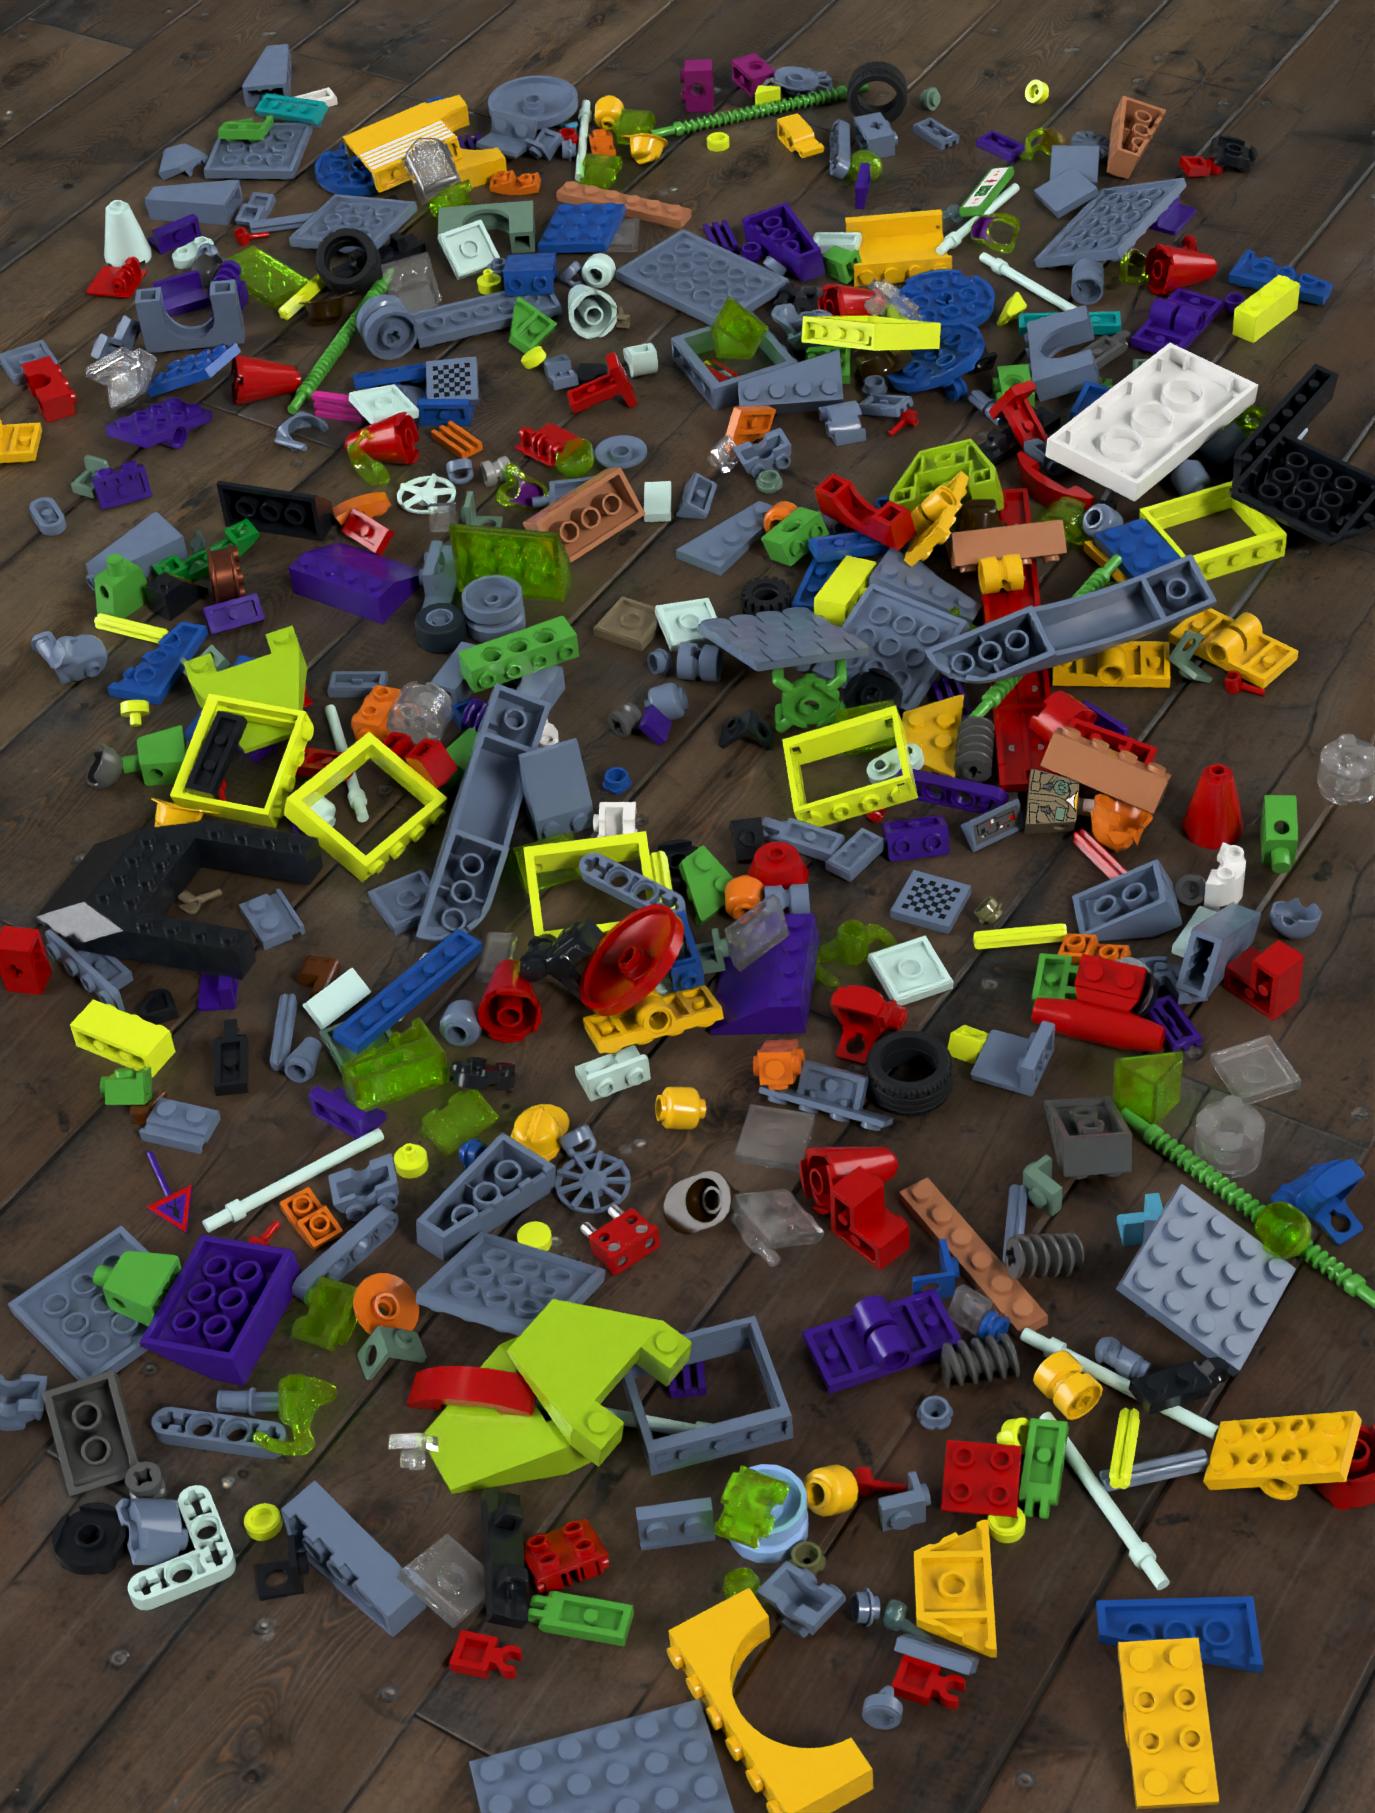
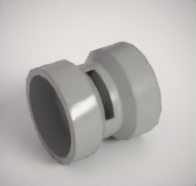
[480,456,514,488]

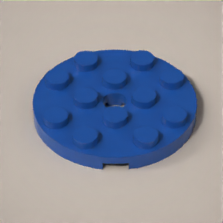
[315,143,378,197]
[895,269,995,329]
[886,322,985,394]

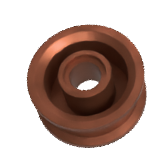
[206,544,245,604]

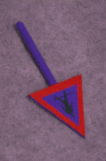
[146,1151,193,1234]

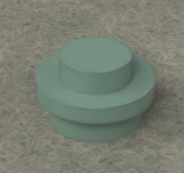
[920,87,941,111]
[756,470,783,494]

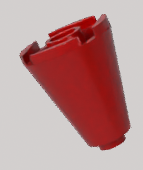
[1145,244,1218,295]
[818,283,890,317]
[231,354,301,405]
[344,412,420,465]
[1182,764,1244,850]
[478,959,542,1043]
[799,1147,898,1215]

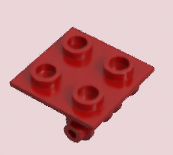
[85,257,148,299]
[514,423,587,468]
[941,1440,1021,1518]
[523,1518,610,1595]

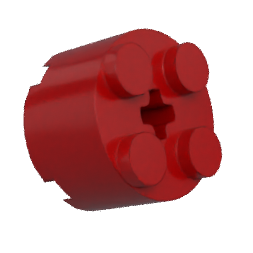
[1315,1424,1375,1510]

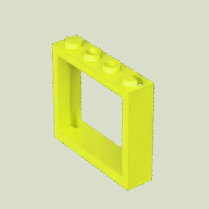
[802,315,941,351]
[1139,481,1287,581]
[170,694,314,828]
[782,705,918,827]
[283,732,448,883]
[523,831,654,944]

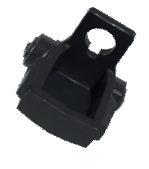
[520,919,603,1001]

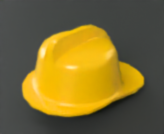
[622,133,668,165]
[151,798,221,827]
[510,1104,569,1161]

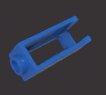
[668,910,705,992]

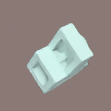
[623,343,658,377]

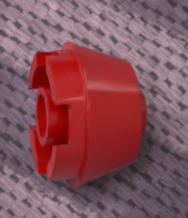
[747,842,808,890]

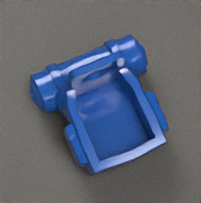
[1271,1159,1365,1246]

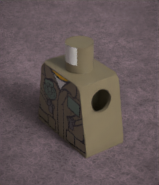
[1024,769,1094,834]

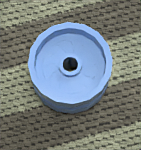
[724,1464,809,1564]

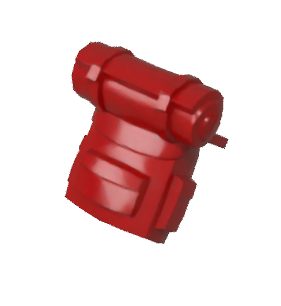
[830,985,908,1065]

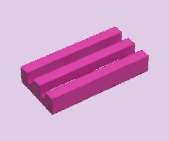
[311,390,365,423]

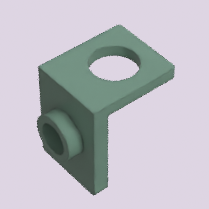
[461,491,503,536]
[1168,630,1213,683]
[357,1325,427,1380]

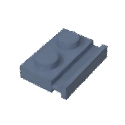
[239,888,306,950]
[139,1097,221,1154]
[636,1497,716,1551]

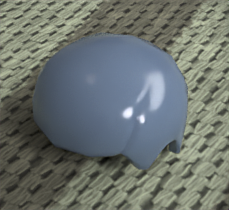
[1269,898,1322,940]

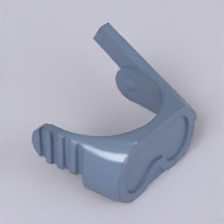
[274,411,329,453]

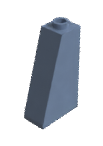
[242,44,292,107]
[144,180,243,225]
[86,512,188,591]
[1175,903,1261,999]

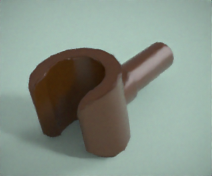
[130,1090,167,1125]

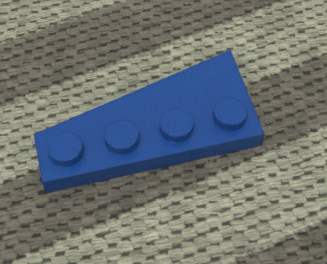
[1228,249,1333,306]
[107,622,208,705]
[1096,1596,1263,1674]

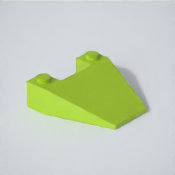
[889,439,1004,513]
[183,625,307,754]
[507,1299,692,1467]
[421,1336,591,1494]

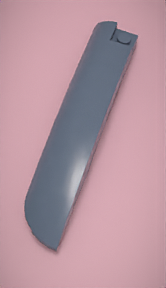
[924,554,1217,684]
[415,683,552,942]

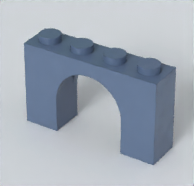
[135,279,245,354]
[1024,305,1100,402]
[430,641,565,710]

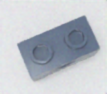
[854,112,898,160]

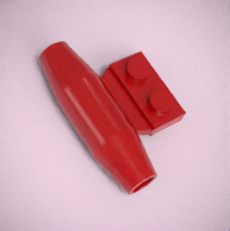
[1031,954,1166,1052]

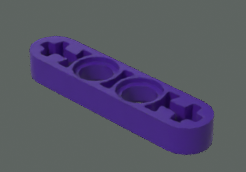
[895,769,1009,814]

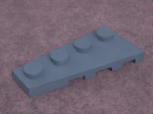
[676,501,772,576]
[868,548,983,628]

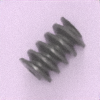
[954,716,995,783]
[1005,1233,1084,1279]
[940,1333,1020,1390]

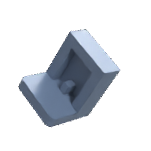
[524,127,564,161]
[878,1471,931,1532]

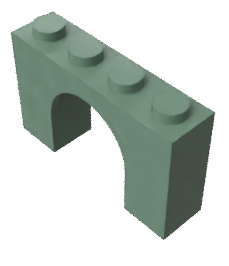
[438,200,535,259]

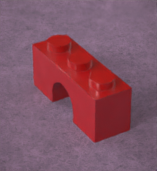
[21,356,77,423]
[382,731,458,788]

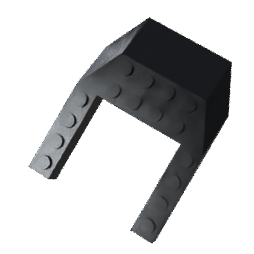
[1231,363,1375,546]
[36,820,323,980]

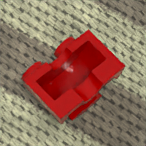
[1028,690,1097,743]

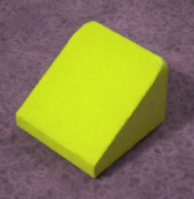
[755,85,781,107]
[996,291,1027,327]
[947,1025,989,1064]

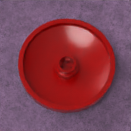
[579,904,684,1016]

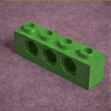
[458,616,579,693]

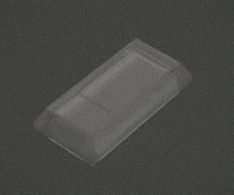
[475,932,518,982]

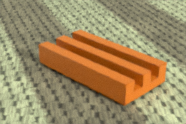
[431,421,483,459]

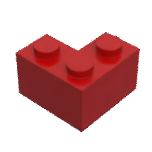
[1223,940,1304,1021]
[830,1166,910,1271]

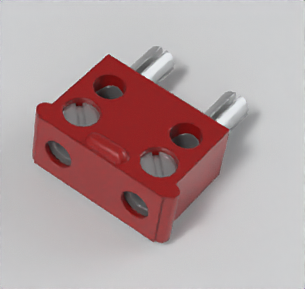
[580,1204,661,1276]

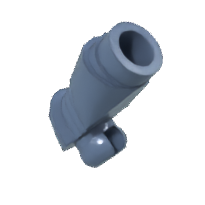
[1095,1337,1151,1380]

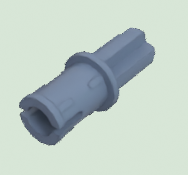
[969,390,1009,429]
[216,1387,290,1416]

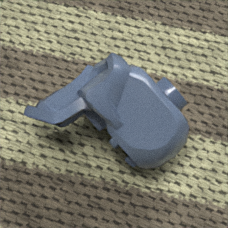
[771,303,833,352]
[31,631,108,685]

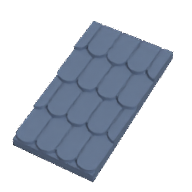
[698,607,870,671]

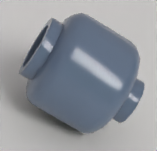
[1170,459,1211,496]
[1082,504,1123,539]
[644,682,689,721]
[439,999,483,1047]

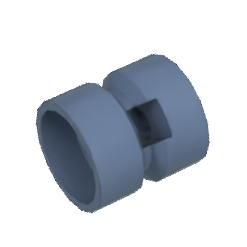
[1071,258,1104,305]
[677,642,723,682]
[764,884,810,921]

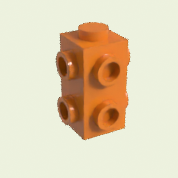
[351,685,407,742]
[753,1039,805,1090]

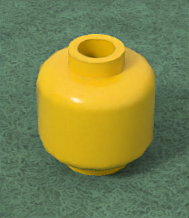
[594,95,624,130]
[655,1086,706,1130]
[803,1464,858,1517]

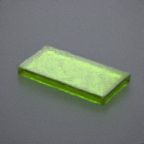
[226,245,309,308]

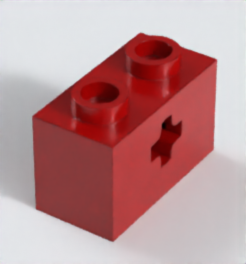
[0,926,52,995]

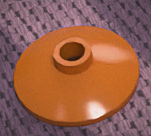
[353,1273,419,1335]

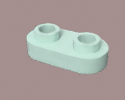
[172,236,214,269]
[867,743,925,784]

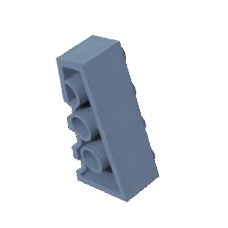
[738,349,844,414]
[416,1132,556,1261]
[281,1480,426,1637]

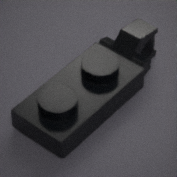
[214,1019,249,1096]
[1129,1357,1229,1415]

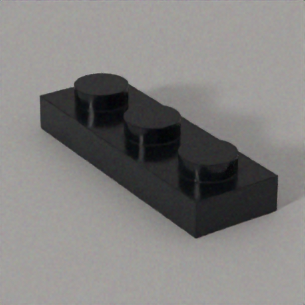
[185,711,248,799]

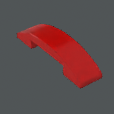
[1017,451,1094,520]
[406,1366,537,1416]

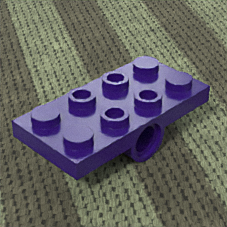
[1131,287,1223,354]
[106,397,212,449]
[802,1288,962,1394]

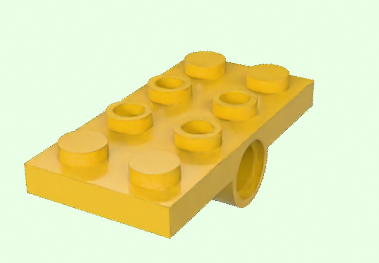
[0,420,42,464]
[903,471,969,567]
[1168,608,1298,689]
[1052,641,1170,688]
[583,985,724,1054]
[1203,1411,1362,1500]
[1117,1637,1219,1809]

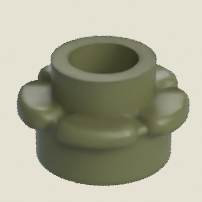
[974,896,1003,925]
[788,1541,826,1576]

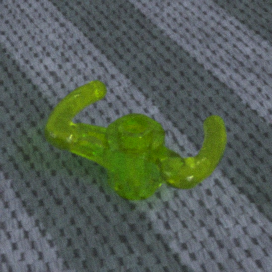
[814,920,898,988]
[252,1374,337,1456]

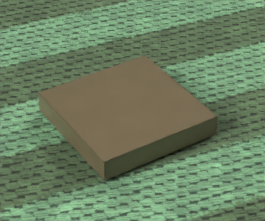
[593,596,661,651]

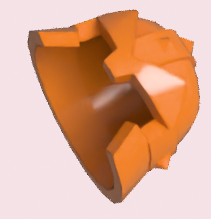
[1090,794,1153,853]

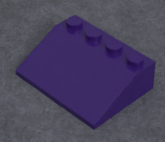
[289,542,420,624]
[710,913,820,1035]
[139,1235,302,1386]

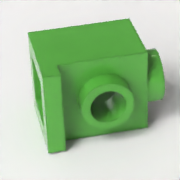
[822,245,862,284]
[100,1067,153,1105]

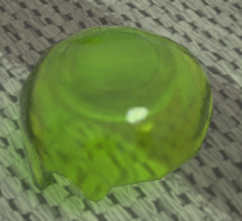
[846,149,883,181]
[556,439,595,477]
[1254,1201,1312,1260]

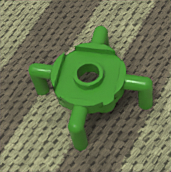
[772,659,848,733]

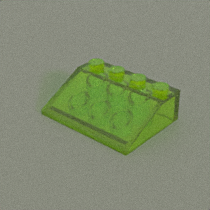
[449,523,572,602]

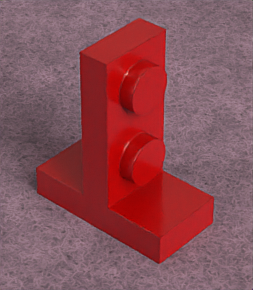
[567,352,638,414]
[989,380,1048,454]

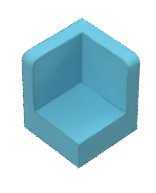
[1117,1193,1163,1246]

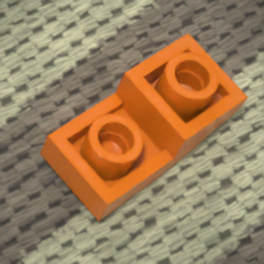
[588,129,616,161]
[489,170,541,195]
[333,492,391,526]
[1057,933,1132,966]
[279,1186,344,1250]

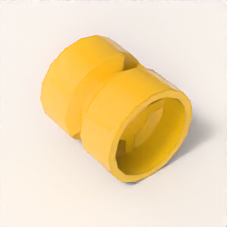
[978,553,1024,595]
[1033,1350,1103,1420]

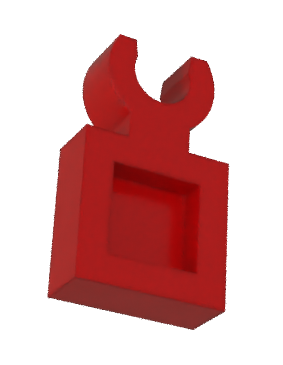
[1178,156,1224,178]
[449,1630,523,1679]
[891,1654,966,1710]

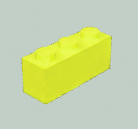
[1232,275,1300,343]
[814,555,877,627]
[70,999,176,1078]

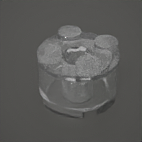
[386,681,454,745]
[1317,734,1375,806]
[1194,1095,1266,1178]

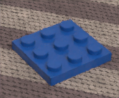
[537,202,627,253]

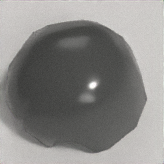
[191,252,226,289]
[86,743,123,790]

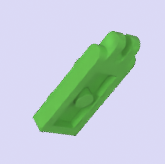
[1019,1418,1069,1519]
[528,1591,634,1647]

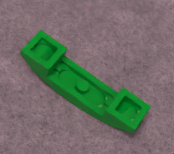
[152,518,260,581]

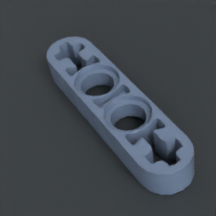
[829,119,850,180]
[579,853,686,913]
[292,1205,399,1305]
[151,1407,289,1459]

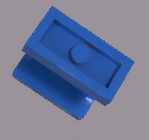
[503,253,558,296]
[417,387,475,426]

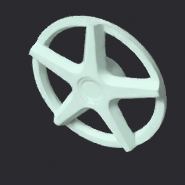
[397,473,456,514]

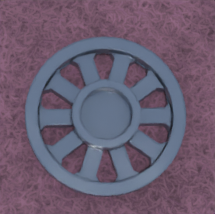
[1070,131,1110,162]

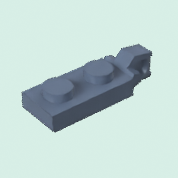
[762,817,845,862]

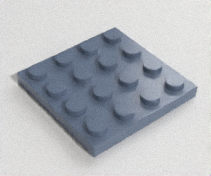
[204,123,313,181]
[289,194,417,256]
[812,583,970,714]
[1116,1184,1296,1376]
[8,1226,150,1381]
[416,1231,606,1336]

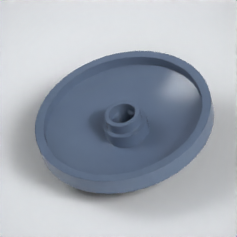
[488,76,578,130]

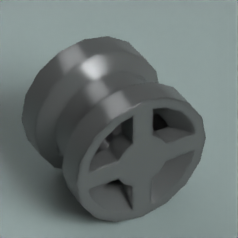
[608,702,642,739]
[125,1461,167,1499]

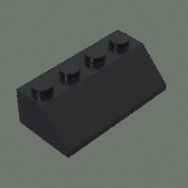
[216,481,335,542]

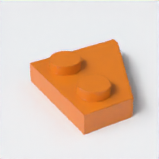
[720,406,776,458]

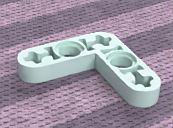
[128,1485,236,1610]

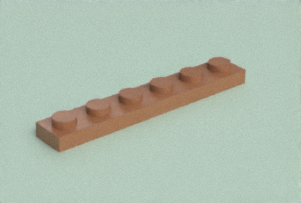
[556,181,692,229]
[899,1177,1048,1340]

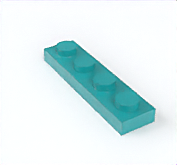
[254,93,329,125]
[1018,311,1121,336]

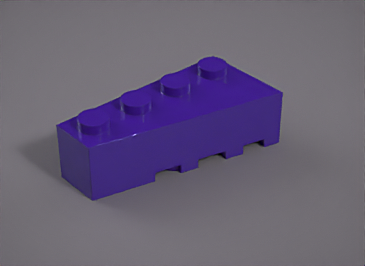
[742,202,825,282]

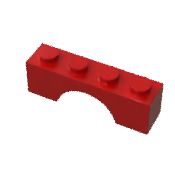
[814,473,917,551]

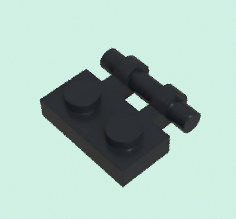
[772,283,825,315]

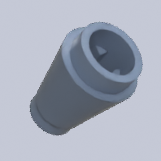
[284,1037,321,1083]

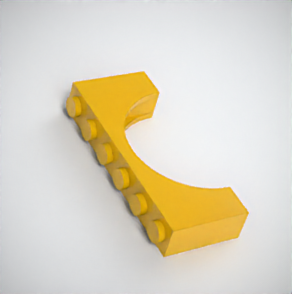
[409,95,507,192]
[667,1588,873,1813]

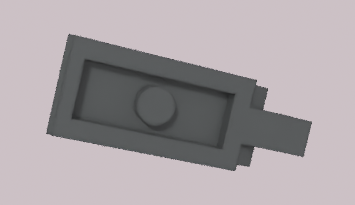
[1078,329,1131,370]

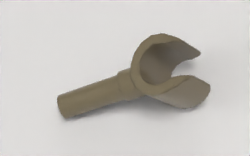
[615,306,630,329]
[178,888,222,914]

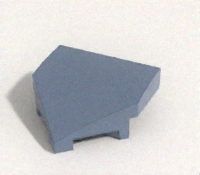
[158,143,209,181]

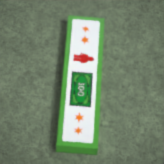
[959,166,1014,217]

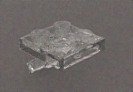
[864,279,923,321]
[731,1189,825,1267]

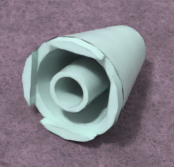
[104,200,152,267]
[568,284,618,339]

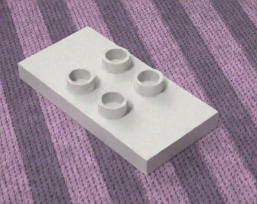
[1045,343,1258,502]

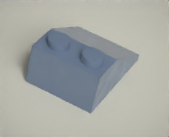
[518,738,594,844]
[1072,859,1183,941]

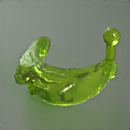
[347,429,390,487]

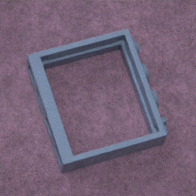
[671,312,798,410]
[621,1316,794,1476]

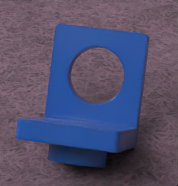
[912,1239,960,1299]

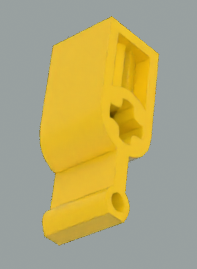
[777,113,824,158]

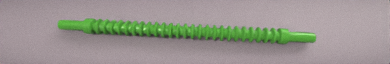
[651,84,869,137]
[287,268,395,414]
[969,554,1122,717]
[1120,1107,1375,1309]

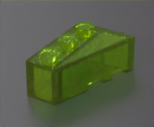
[341,1017,449,1112]

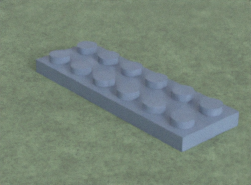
[410,291,562,348]

